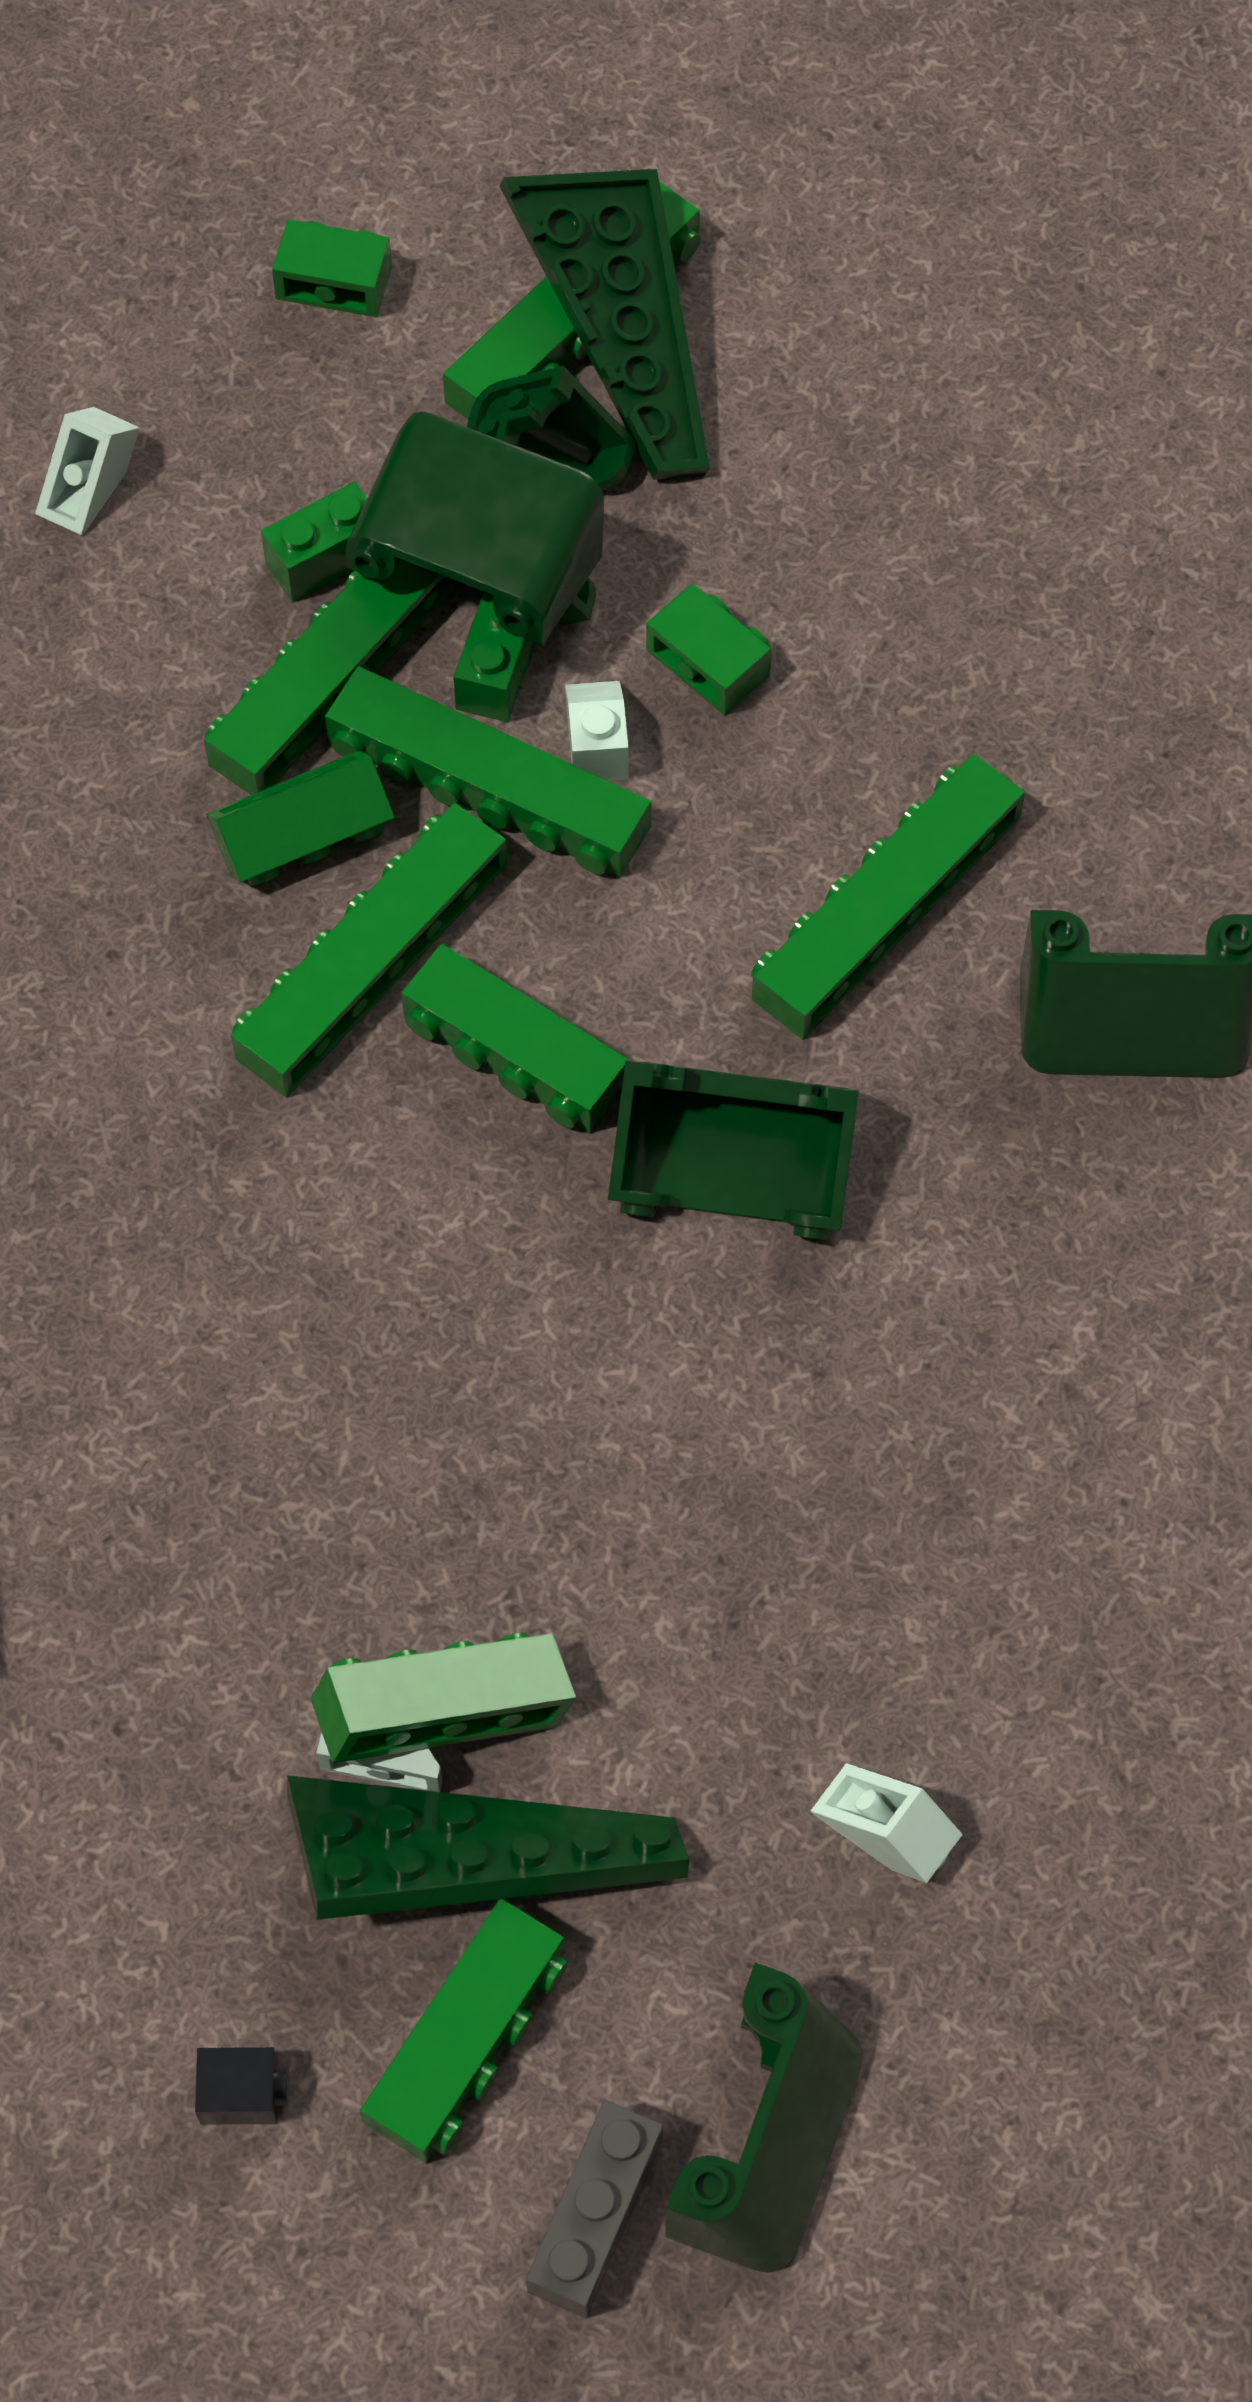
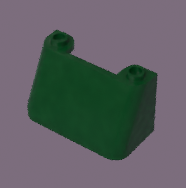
[466,366,636,624]
[345,411,604,645]
[1020,910,1252,1078]
[608,1060,860,1240]
[665,1962,863,2273]

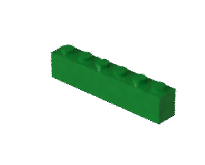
[443,181,701,419]
[204,559,461,795]
[325,666,651,878]
[751,753,1025,1040]
[231,802,508,1098]

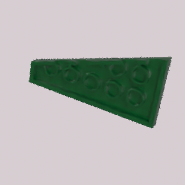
[499,169,710,480]
[287,1775,689,1920]

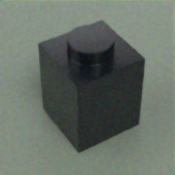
[195,2047,290,2125]

